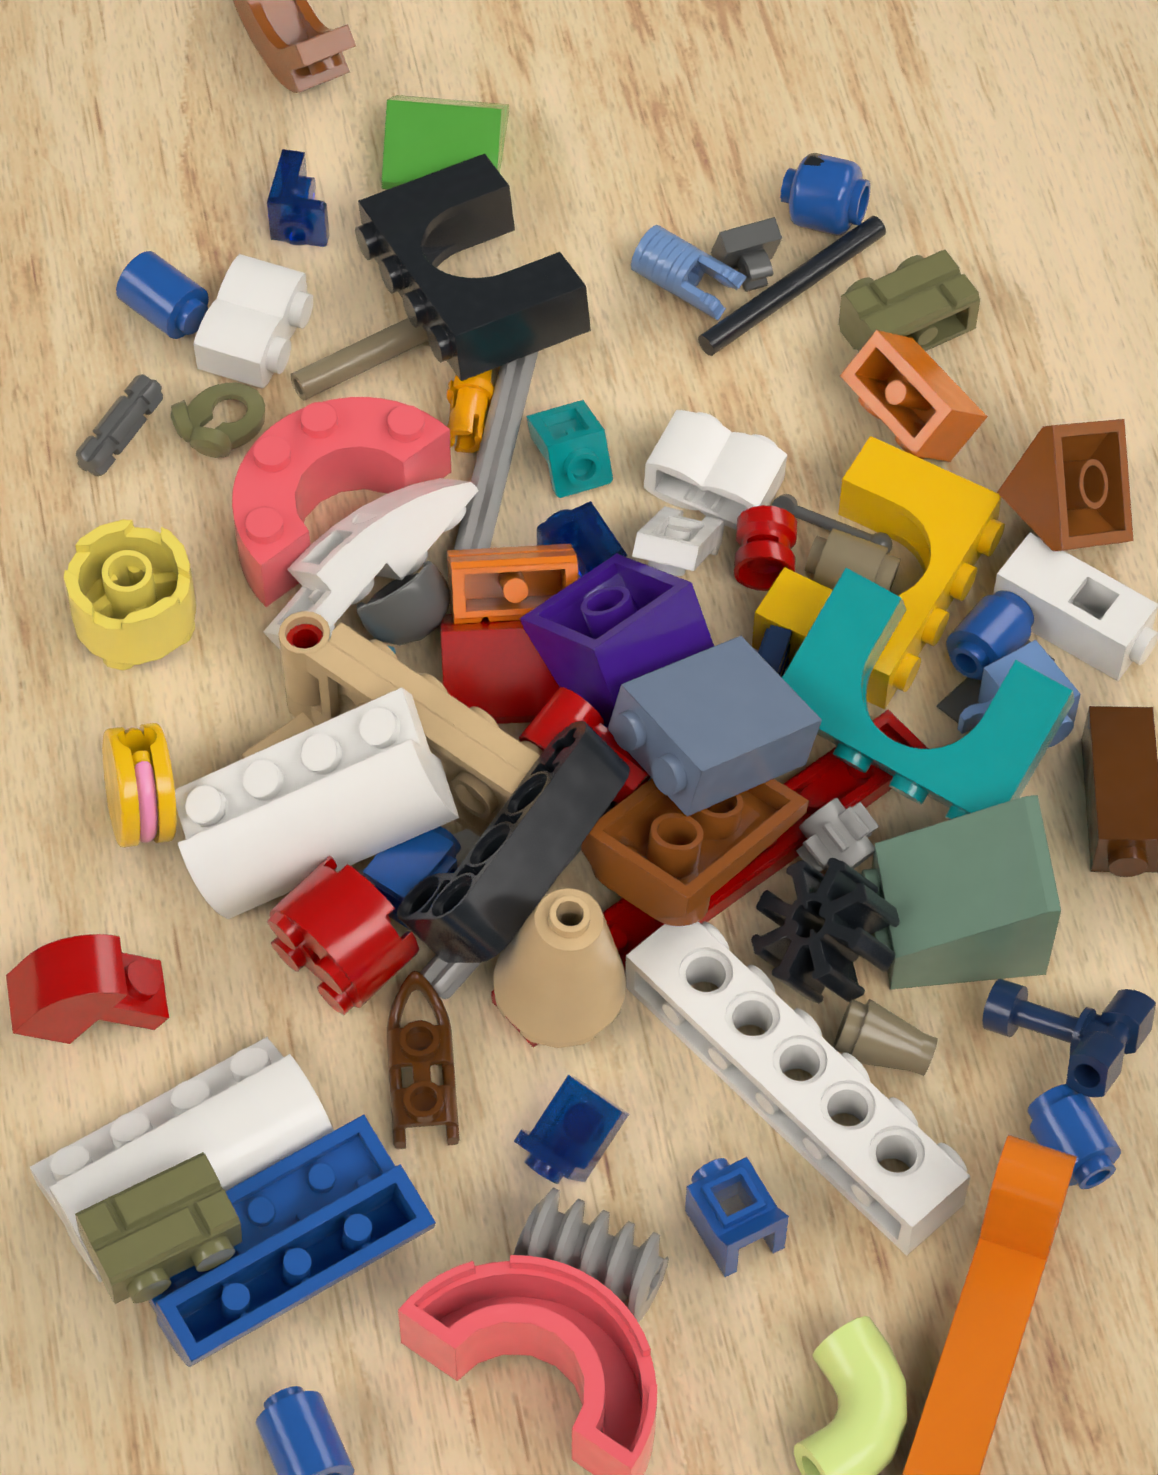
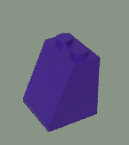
[520,553,714,728]

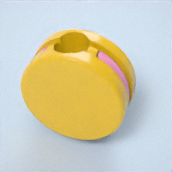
[102,723,177,848]

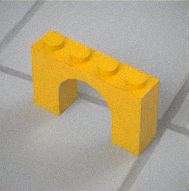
[752,436,1005,710]

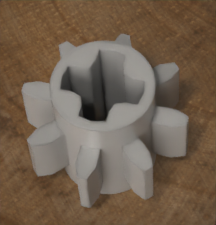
[796,798,879,872]

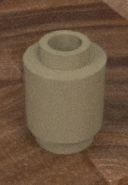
[804,528,901,591]

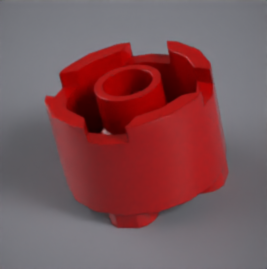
[267,856,420,1015]

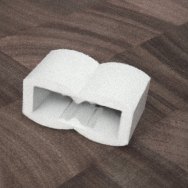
[193,254,313,388]
[644,410,787,529]

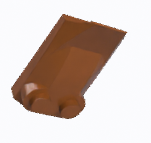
[581,778,809,926]

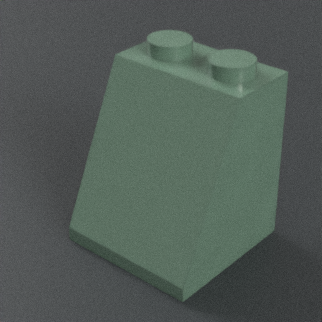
[861,795,1061,990]

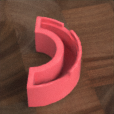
[232,397,451,607]
[398,1255,657,1475]

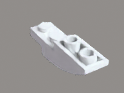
[263,478,479,649]

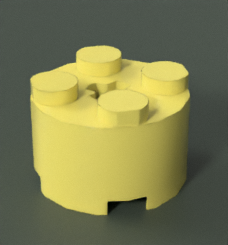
[64,519,196,670]

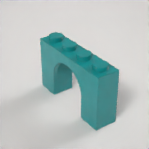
[782,568,1074,820]

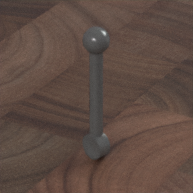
[772,494,893,554]

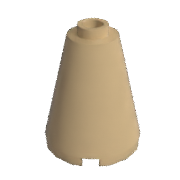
[493,888,626,1048]

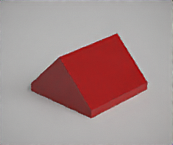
[441,614,560,724]

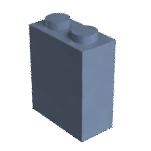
[608,636,822,816]

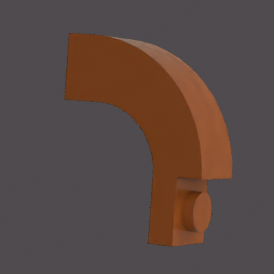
[233,0,356,93]

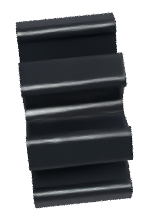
[751,858,900,1004]

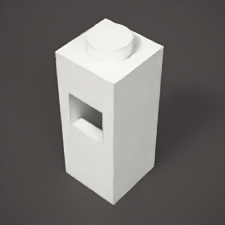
[993,532,1158,681]

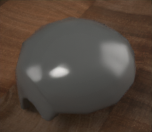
[357,561,450,646]

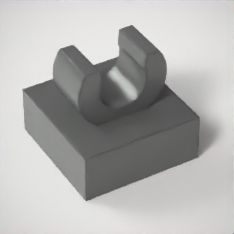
[711,217,782,292]

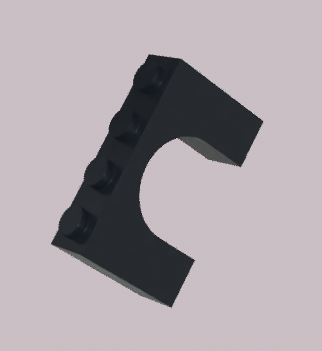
[355,153,591,381]

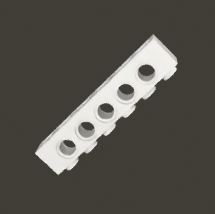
[625,922,970,1256]

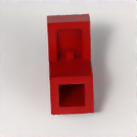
[6,934,169,1044]

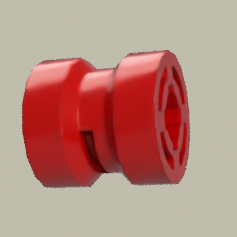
[734,505,797,591]

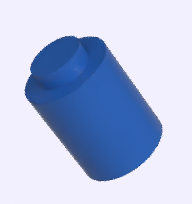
[116,251,209,339]
[256,1386,354,1475]

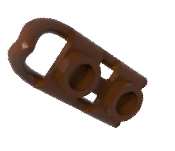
[387,971,460,1149]

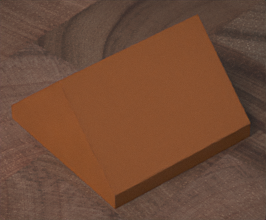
[997,419,1134,551]

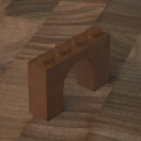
[1081,706,1158,877]

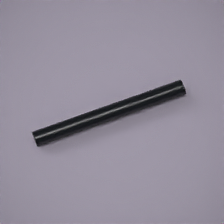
[698,216,886,356]

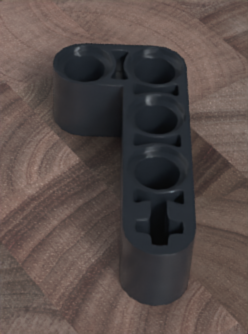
[397,721,630,963]

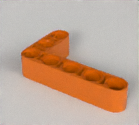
[902,1135,1077,1475]

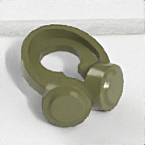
[170,382,265,458]

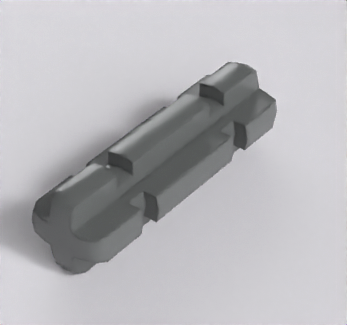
[76,374,163,476]

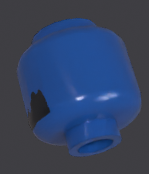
[780,153,871,236]

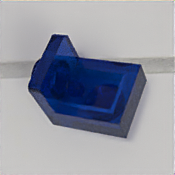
[514,1075,629,1184]

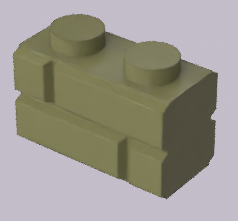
[838,250,980,352]
[75,1152,242,1304]

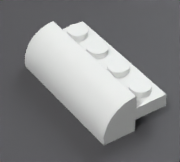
[175,687,459,919]
[30,1037,334,1282]

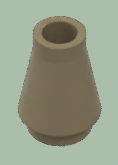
[833,999,938,1076]

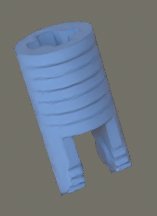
[631,225,747,320]

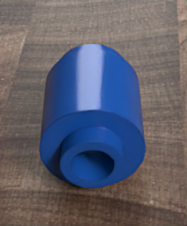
[946,591,1034,680]
[1027,1084,1121,1189]

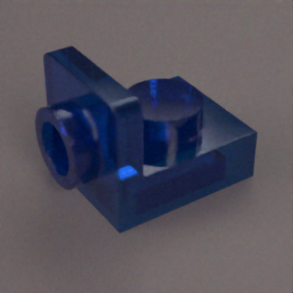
[267,149,330,247]
[537,501,627,577]

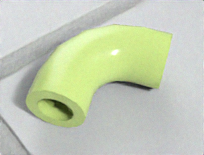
[794,1316,908,1475]

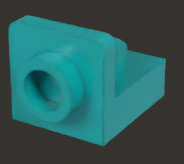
[526,400,613,498]

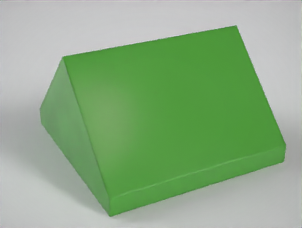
[382,95,509,190]

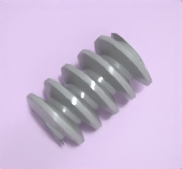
[514,1187,669,1322]

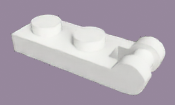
[632,506,725,576]

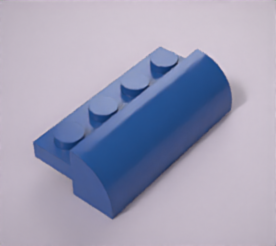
[148,1114,436,1367]

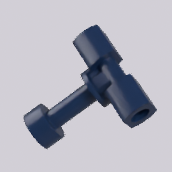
[982,978,1156,1098]

